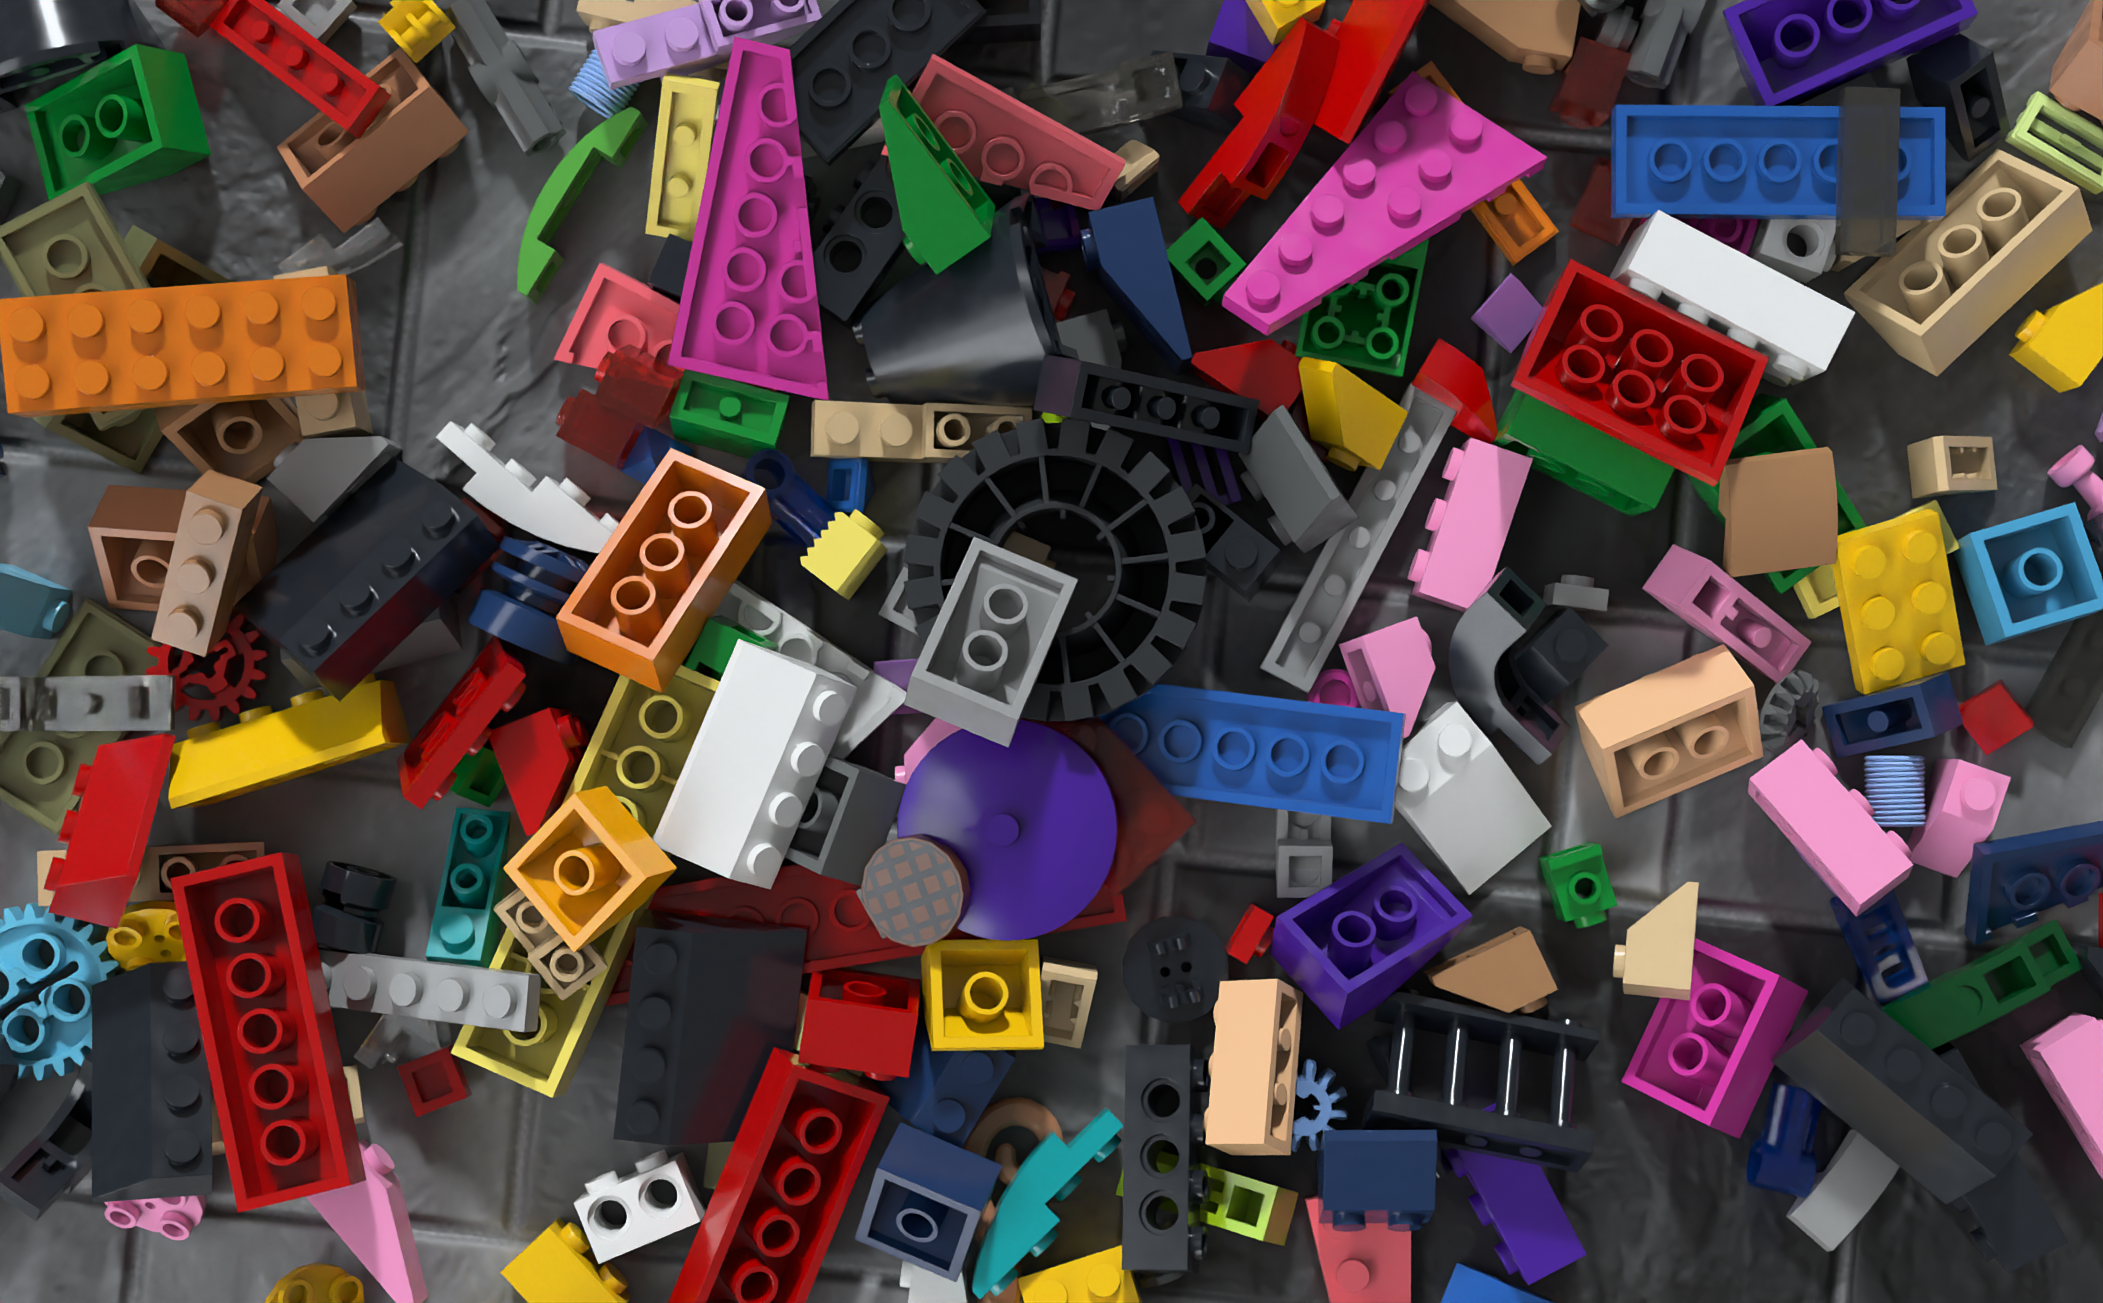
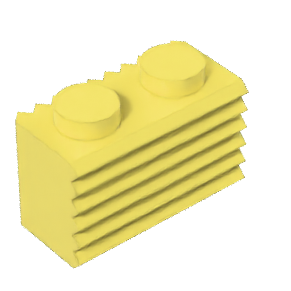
[800,509,888,600]

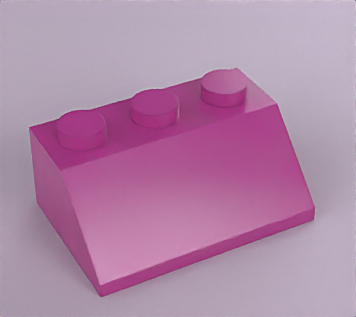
[1621,938,1808,1139]

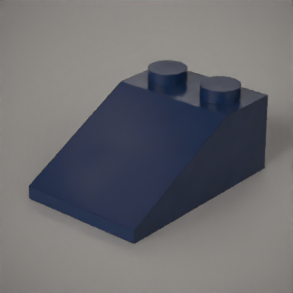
[1079,197,1193,375]

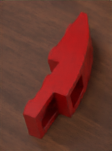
[1178,17,1340,230]

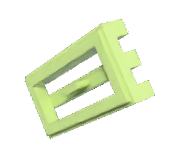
[2004,91,2103,195]

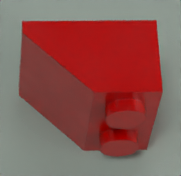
[489,708,590,836]
[798,968,920,1081]

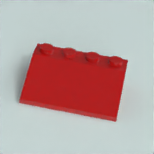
[1510,259,1769,487]

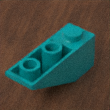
[425,807,511,968]

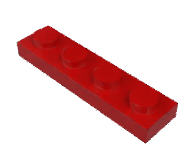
[210,0,392,139]

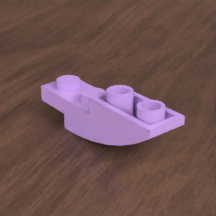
[592,0,822,90]

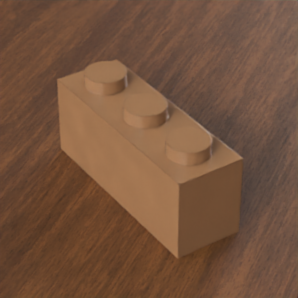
[151,469,263,657]

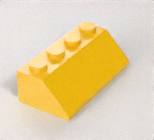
[168,673,412,809]

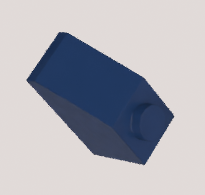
[1822,672,1964,758]

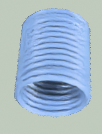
[568,46,643,119]
[1864,755,1926,827]

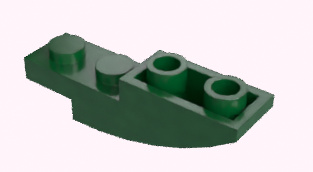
[1881,919,2083,1049]

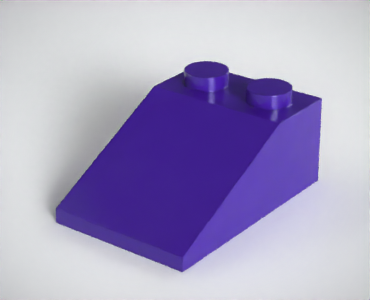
[1270,842,1473,1030]

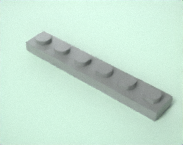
[1259,382,1457,693]
[318,947,541,1032]

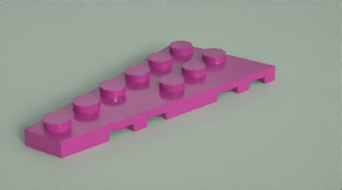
[668,36,829,401]
[1222,71,1547,336]

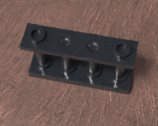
[1362,988,1600,1173]

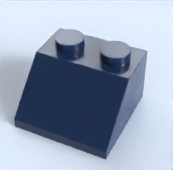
[872,999,1016,1148]
[855,1122,1002,1282]
[1316,1130,1437,1232]

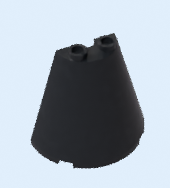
[0,0,167,114]
[852,193,1079,406]

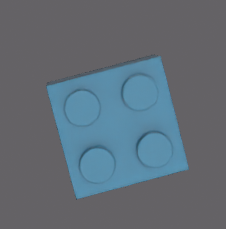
[1953,502,2103,646]

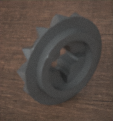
[1759,670,1820,755]

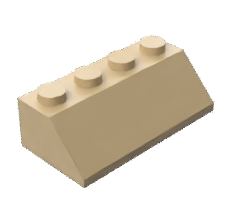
[1844,149,2093,377]

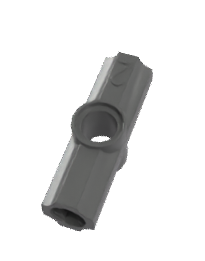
[444,0,567,156]
[1621,0,1706,89]

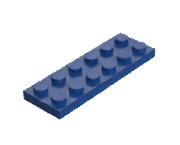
[1611,105,1946,220]
[1073,683,1406,824]

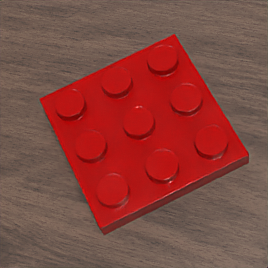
[397,635,526,810]

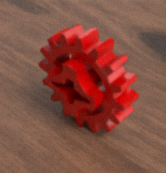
[146,614,270,722]

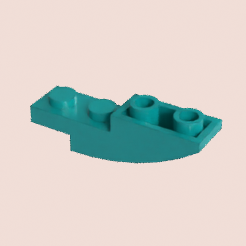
[972,1107,1124,1299]

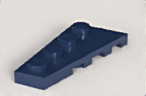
[1964,820,2103,946]

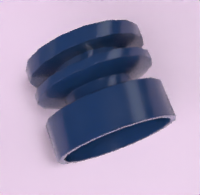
[467,536,589,666]

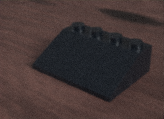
[234,457,499,702]
[613,909,808,1145]

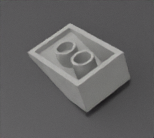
[904,537,1078,747]

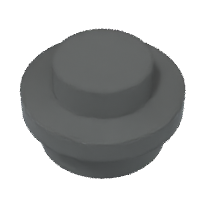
[1593,4,1639,58]

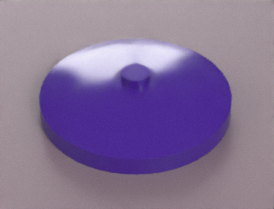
[897,720,1119,941]

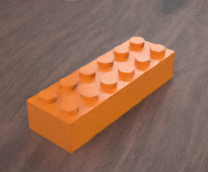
[0,274,366,418]

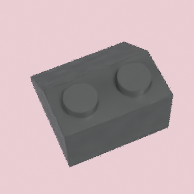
[1239,405,1359,554]
[785,754,906,886]

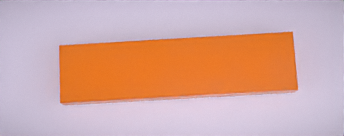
[1386,61,1559,266]

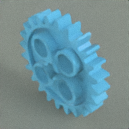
[0,902,122,1081]

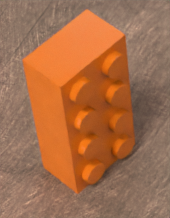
[555,448,772,693]

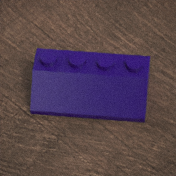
[1723,0,1978,106]

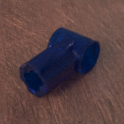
[738,449,837,550]
[1746,1082,1822,1198]

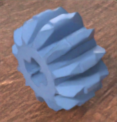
[1291,1058,1348,1152]

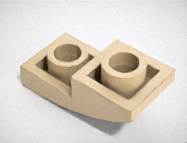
[494,888,608,1001]

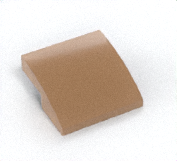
[1718,447,1838,578]

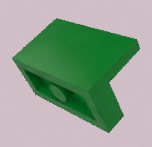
[670,369,791,466]

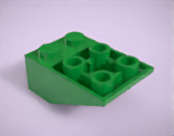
[1295,238,1429,378]

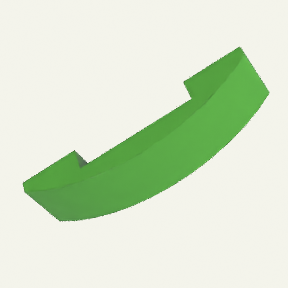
[517,106,649,305]

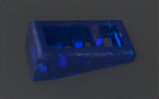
[1829,889,1929,1005]

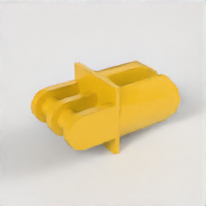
[378,0,456,64]

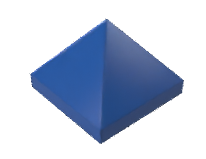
[621,425,694,485]
[825,458,876,513]

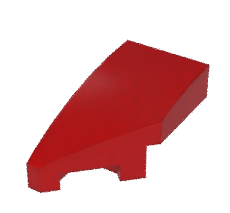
[1411,338,1498,444]

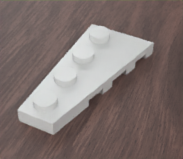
[712,580,907,759]

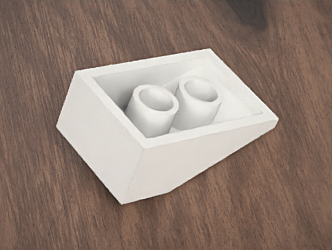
[1395,702,1552,895]

